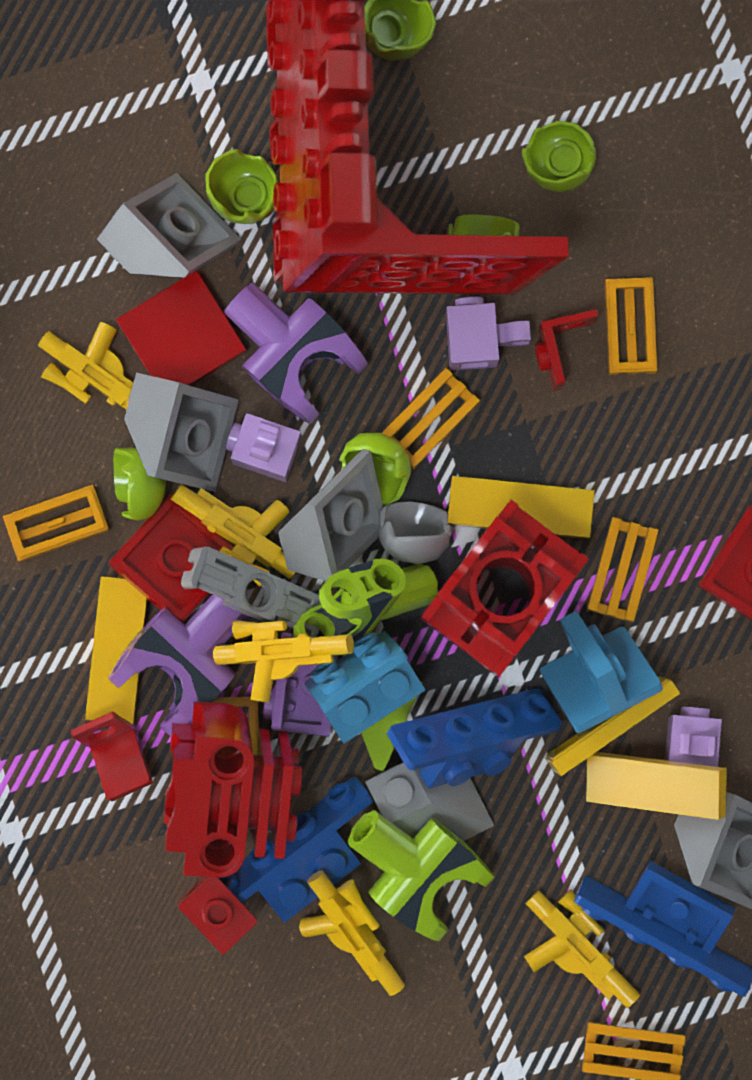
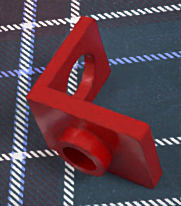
[534,309,599,391]
[70,712,153,802]
[178,877,258,955]

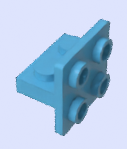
[540,611,663,733]
[304,631,425,743]

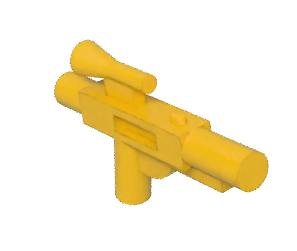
[38,322,133,410]
[171,484,295,587]
[213,620,354,703]
[299,870,405,996]
[524,889,641,1008]

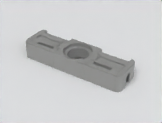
[181,547,321,637]

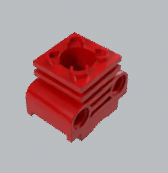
[421,499,589,678]
[164,701,302,878]

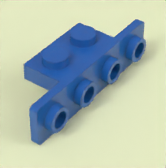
[387,688,562,789]
[219,776,373,923]
[574,861,752,997]

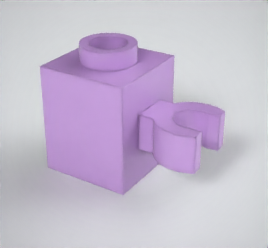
[446,297,531,371]
[226,413,302,482]
[664,707,722,767]

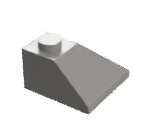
[97,173,242,278]
[124,372,239,492]
[278,449,383,581]
[365,762,494,841]
[674,792,752,909]

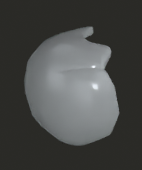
[378,501,451,565]

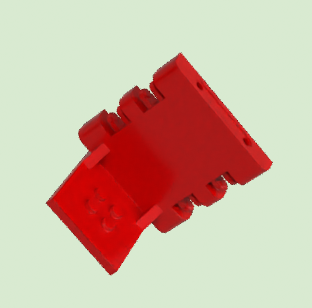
[266,0,569,295]

